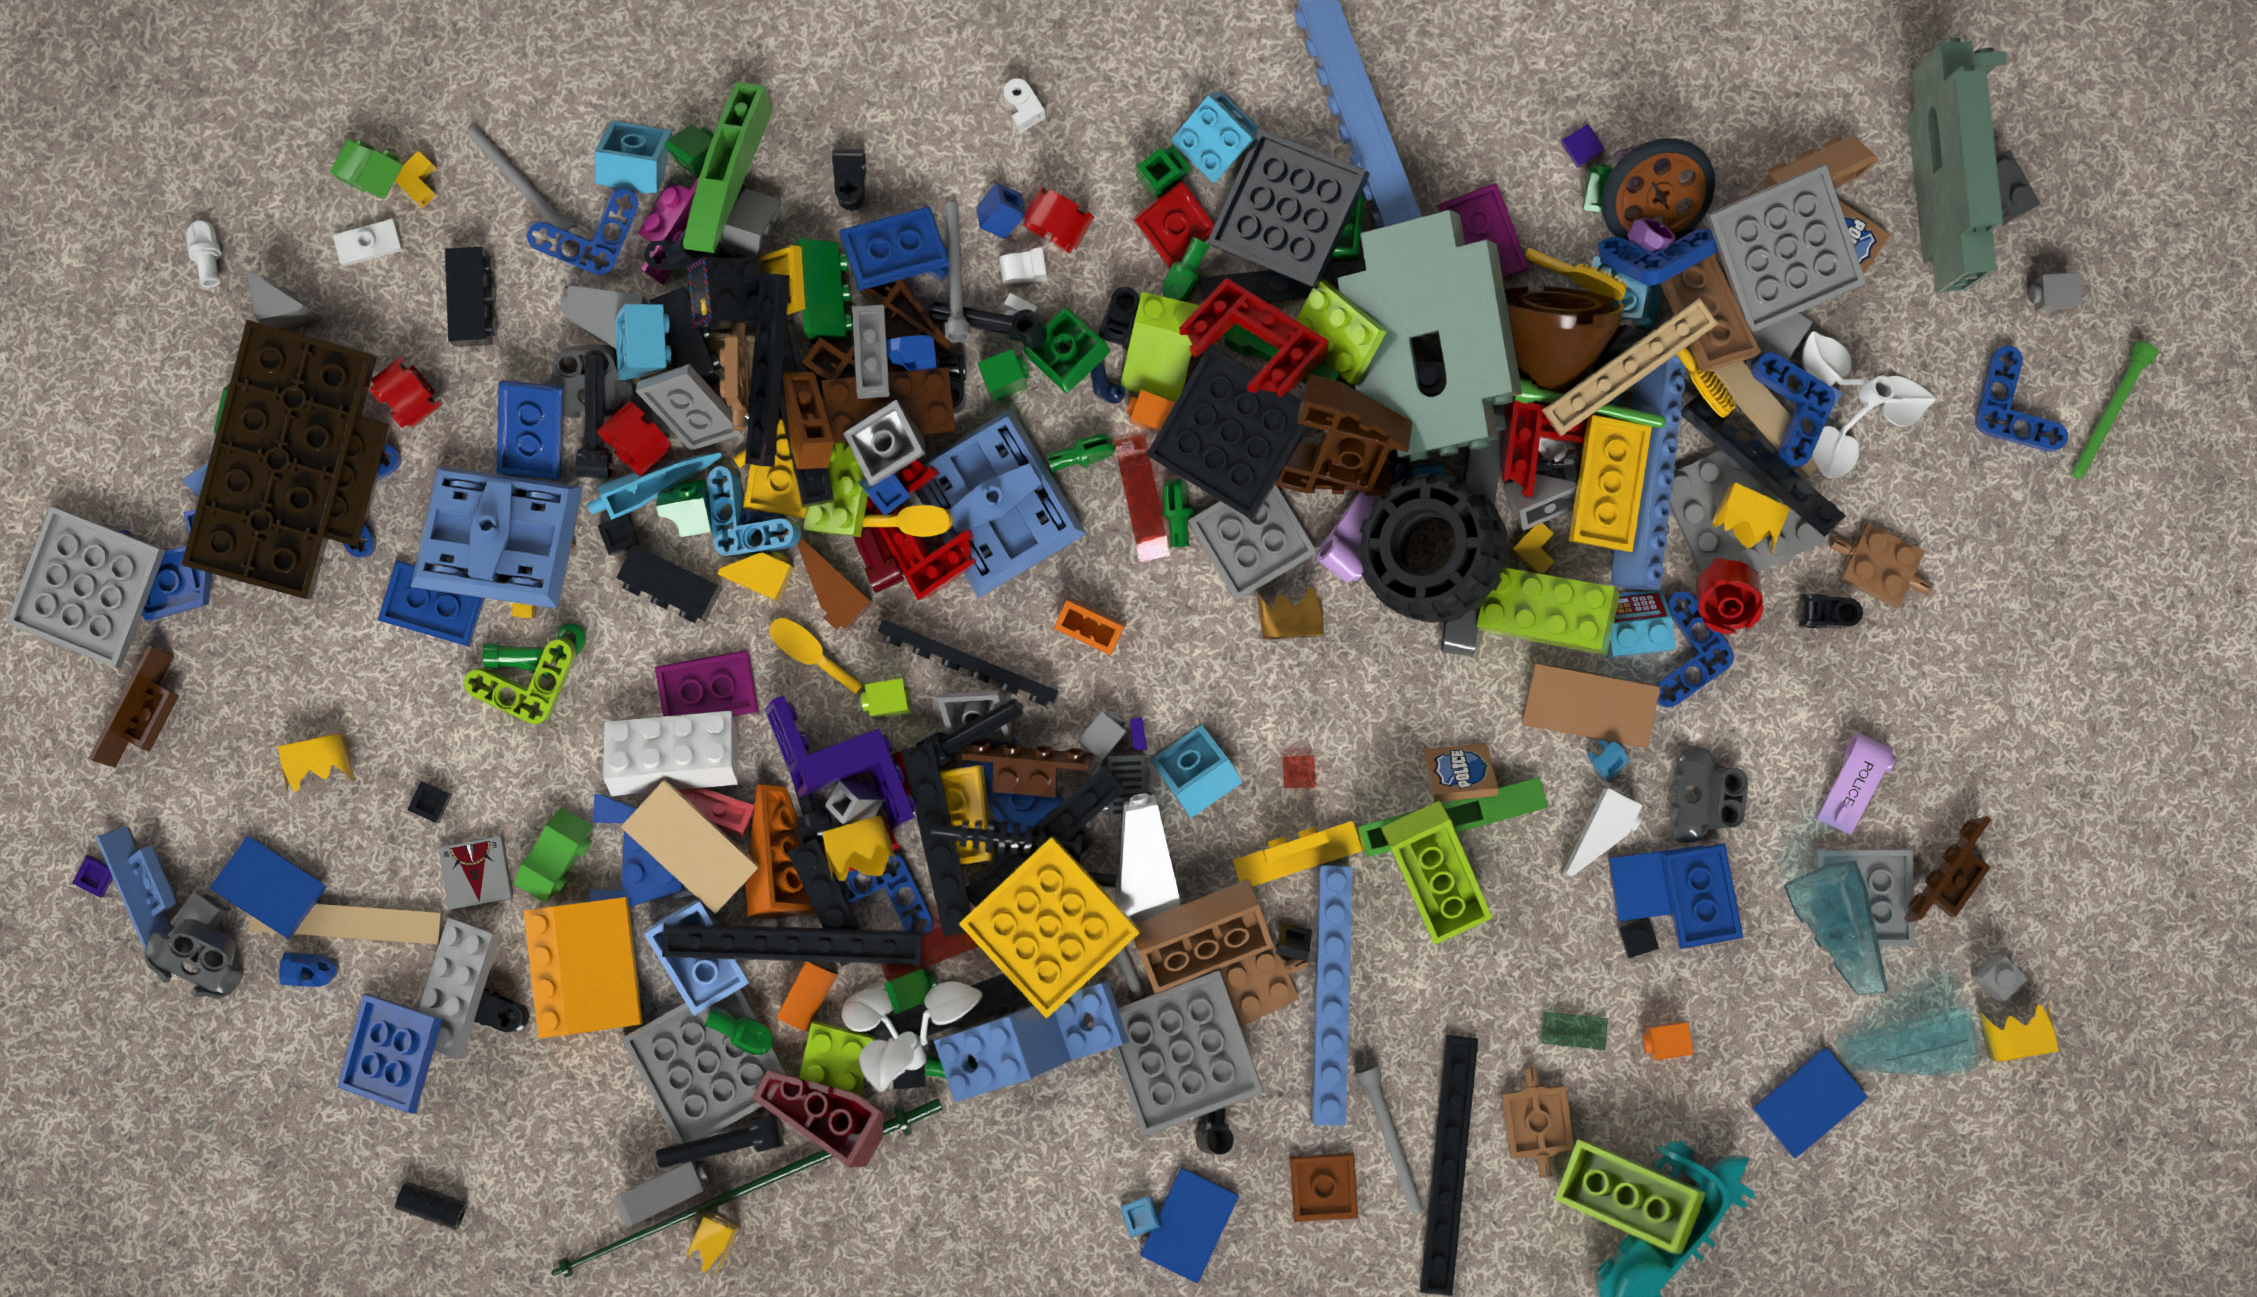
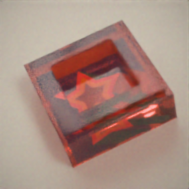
[1282,755,1316,789]

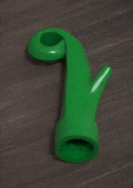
[483,623,586,677]

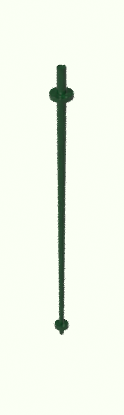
[551,1098,944,1278]

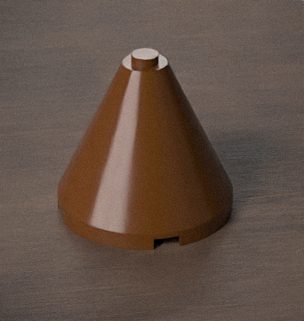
[1504,286,1624,406]

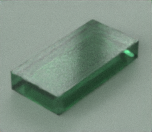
[1540,1011,1608,1050]

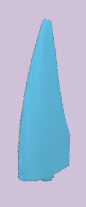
[587,452,722,520]

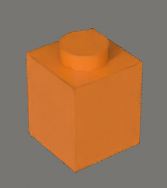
[1126,390,1176,434]
[1641,1021,1694,1060]

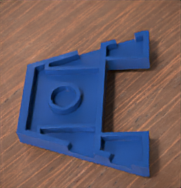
[119,509,211,621]
[589,794,685,908]

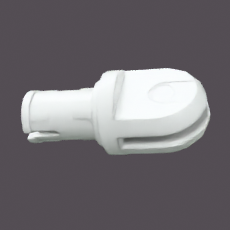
[186,220,221,288]

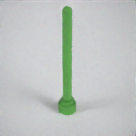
[2072,341,2159,479]
[1513,378,1666,428]

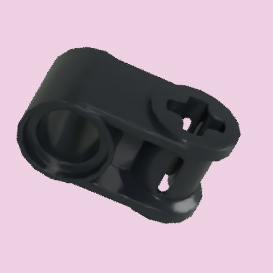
[832,149,866,211]
[1099,286,1139,350]
[935,353,967,414]
[1798,594,1863,629]
[474,988,530,1032]

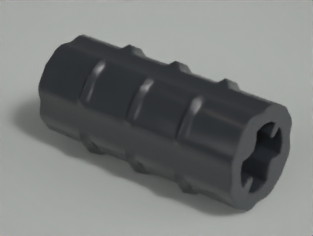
[395,1182,468,1230]

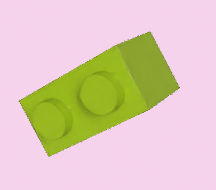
[861,678,913,719]

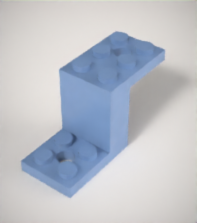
[934,980,1129,1102]

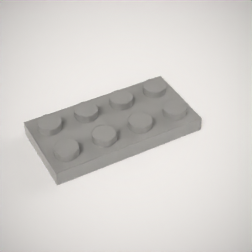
[418,917,501,1059]

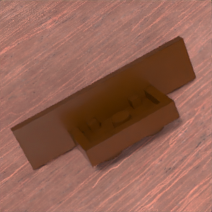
[88,645,179,768]
[962,740,1093,798]
[1904,816,1991,922]

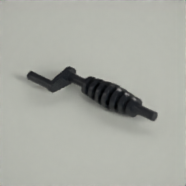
[930,820,1117,888]

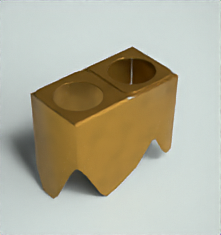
[1257,586,1324,640]

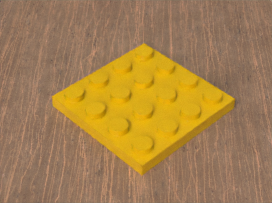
[959,836,1141,1019]

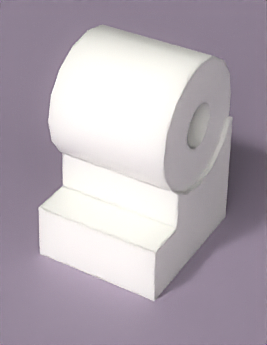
[1003,78,1046,134]
[999,247,1047,285]

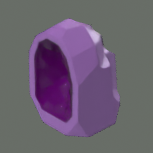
[1628,217,1676,253]

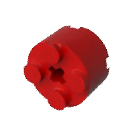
[1022,186,1095,254]
[369,355,443,428]
[596,401,672,477]
[1696,558,1764,634]

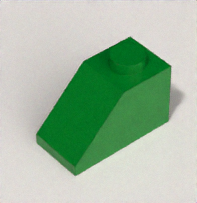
[664,124,714,178]
[884,968,938,1014]

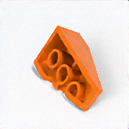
[745,784,816,919]

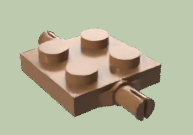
[720,323,749,431]
[1830,523,1933,608]
[1216,941,1309,1026]
[1501,1067,1575,1178]

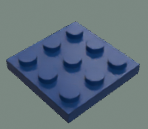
[337,994,443,1114]

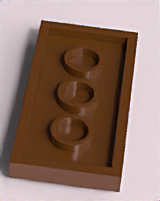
[822,367,955,445]

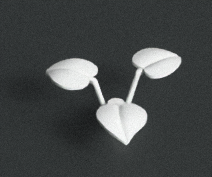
[1802,331,1936,479]
[842,981,983,1092]

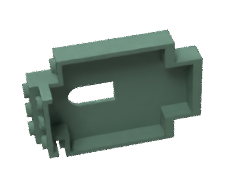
[1908,38,2007,293]
[1337,210,1522,463]

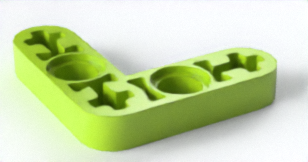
[464,638,576,724]

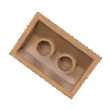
[1762,135,1878,189]

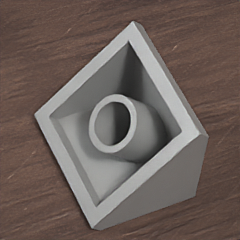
[247,272,322,330]
[843,400,926,487]
[936,691,1013,743]

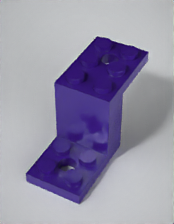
[764,695,916,829]

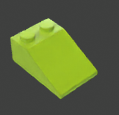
[1120,292,1199,402]

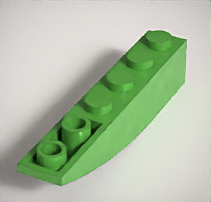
[683,82,773,253]
[1356,777,1548,857]

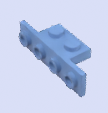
[96,827,177,951]

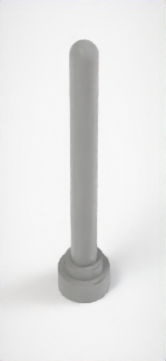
[468,127,578,243]
[945,200,970,342]
[1354,1065,1423,1215]

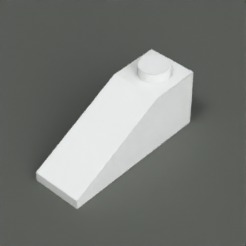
[1562,788,1643,877]

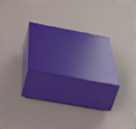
[1561,124,1605,168]
[1130,717,1147,751]
[72,855,113,898]

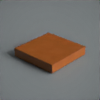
[1290,1153,1358,1222]

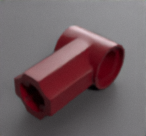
[853,527,904,594]

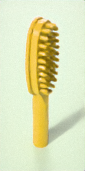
[1525,248,1627,301]
[1676,347,1735,418]
[863,505,954,537]
[769,618,864,695]

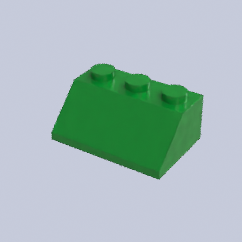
[796,238,853,344]

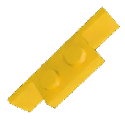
[1232,821,1363,887]

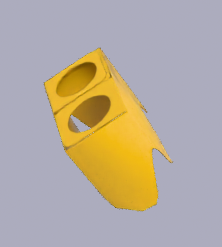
[1712,482,1790,555]
[278,733,354,795]
[822,815,897,881]
[1980,1002,2059,1062]
[685,1213,741,1278]

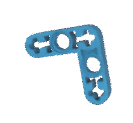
[708,466,801,557]

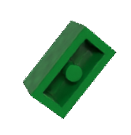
[977,349,1030,403]

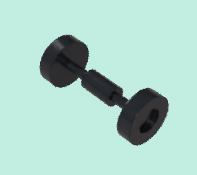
[1501,449,1582,481]

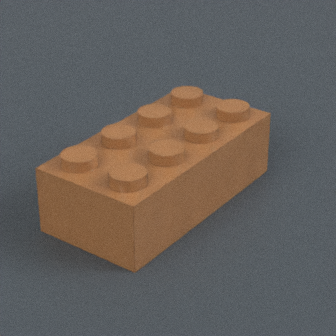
[1133,879,1274,994]

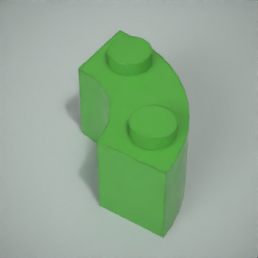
[330,139,403,199]
[514,807,594,903]

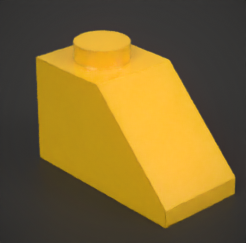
[717,551,794,602]

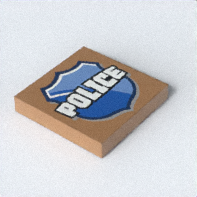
[1838,200,1891,275]
[1424,743,1498,802]

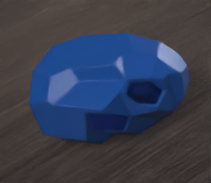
[886,335,937,371]
[279,952,338,987]

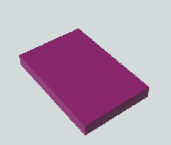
[1437,183,1530,280]
[655,650,760,717]

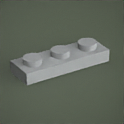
[852,305,890,399]

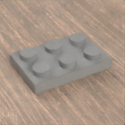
[635,364,743,451]

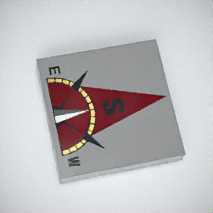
[438,836,514,910]

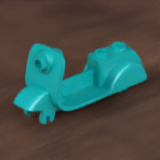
[1596,1140,1755,1297]

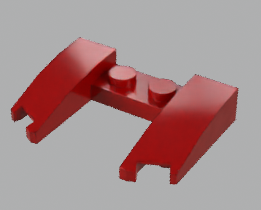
[1179,278,1329,397]
[1502,400,1634,497]
[866,459,976,601]

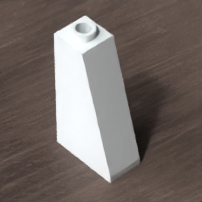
[1117,793,1181,922]

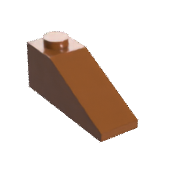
[782,372,834,469]
[797,538,873,631]

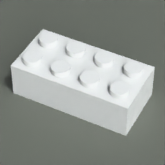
[603,711,738,796]

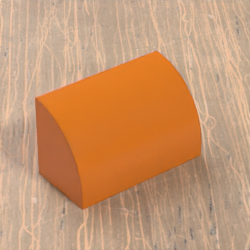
[1053,597,1127,655]
[776,961,838,1031]

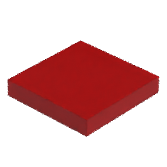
[1132,180,1215,269]

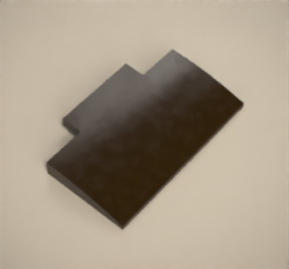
[181,320,392,599]

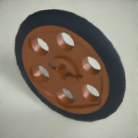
[1601,138,1715,242]

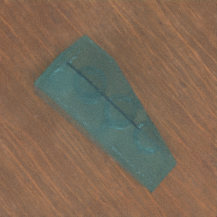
[1784,860,1888,996]
[1836,1005,1978,1076]

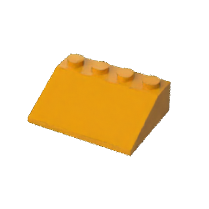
[524,897,643,1039]

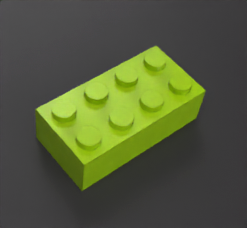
[1476,567,1620,655]
[1381,801,1493,945]
[1554,1139,1706,1254]

